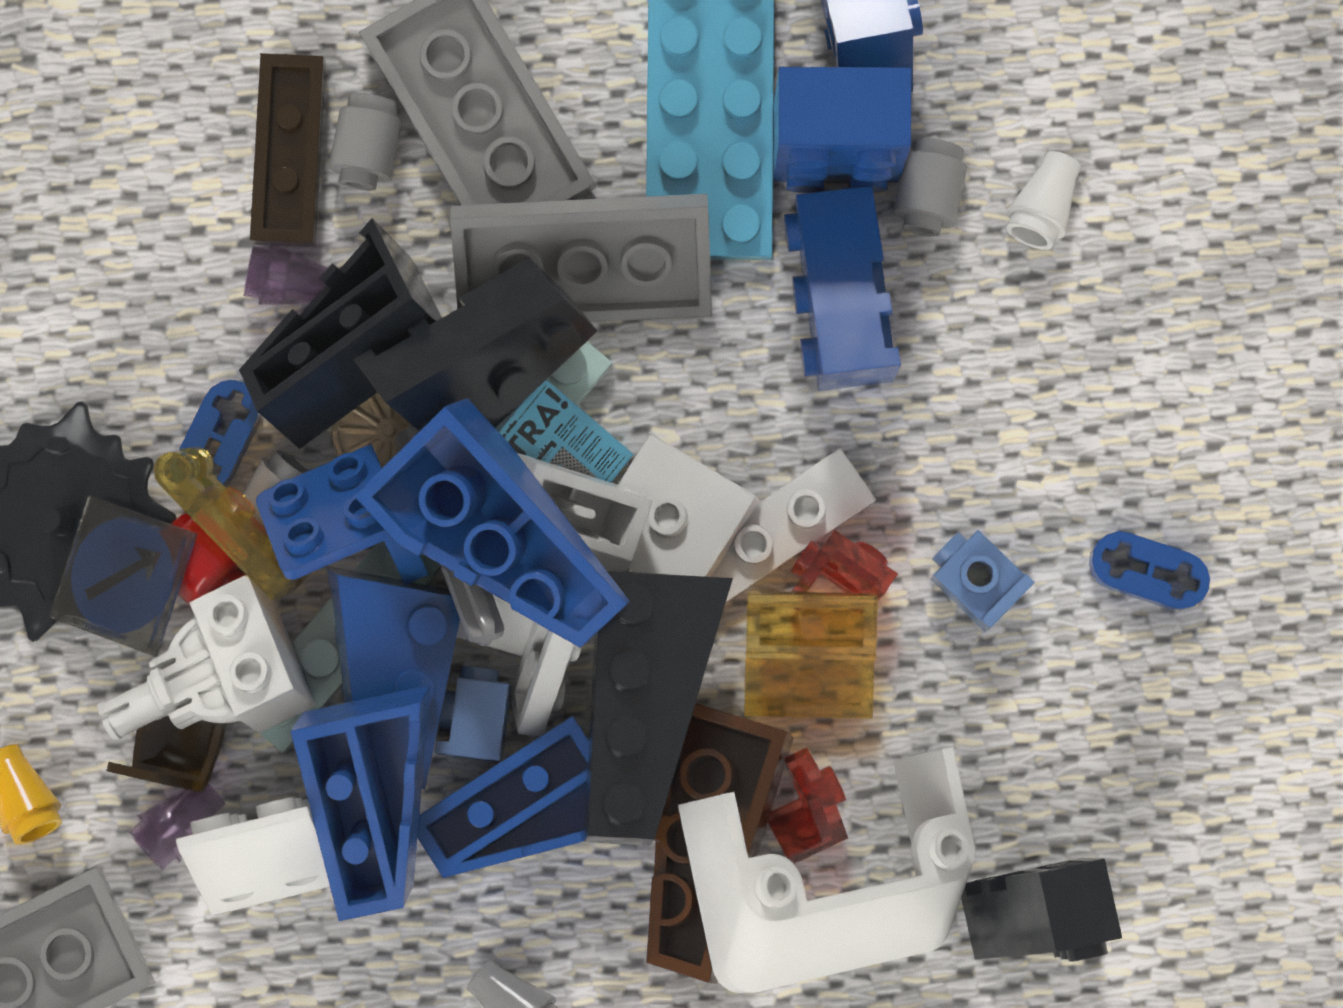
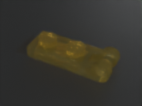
[154,446,310,600]

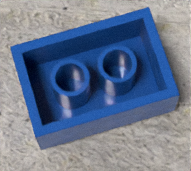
[773,67,911,193]

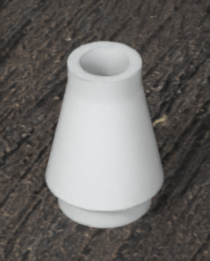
[1006,151,1081,250]

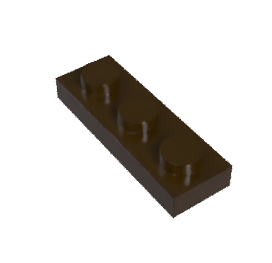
[250,53,326,247]

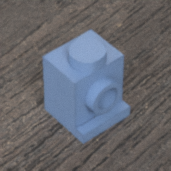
[930,530,1035,632]
[435,666,512,762]

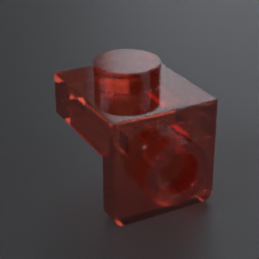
[789,530,898,609]
[767,747,848,864]

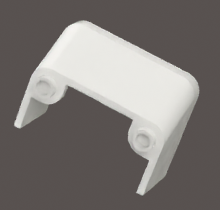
[678,747,975,994]

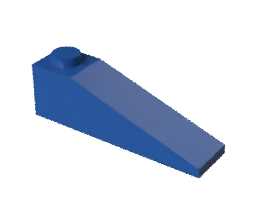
[354,398,630,648]

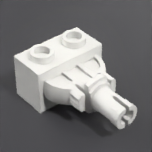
[97,574,317,741]

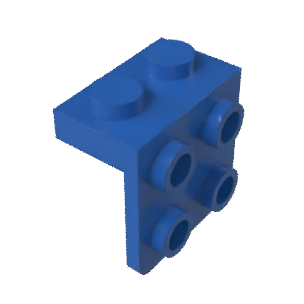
[256,444,429,585]

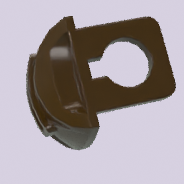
[106,716,227,793]

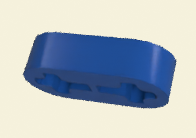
[174,380,262,497]
[1089,531,1210,611]

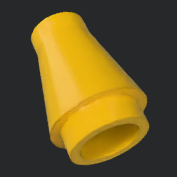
[0,744,62,845]

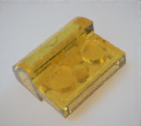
[744,591,878,719]

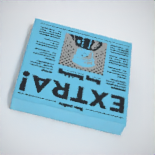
[495,380,634,482]

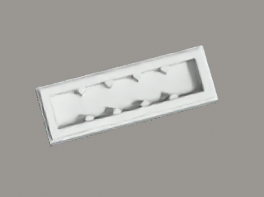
[712,448,876,604]

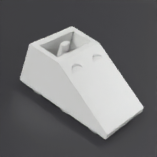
[457,453,653,670]
[176,797,330,915]

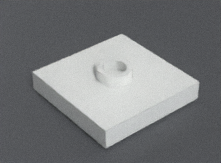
[618,433,760,577]

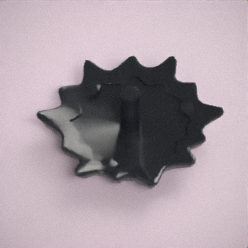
[0,401,177,642]

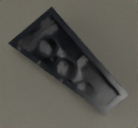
[584,571,733,846]

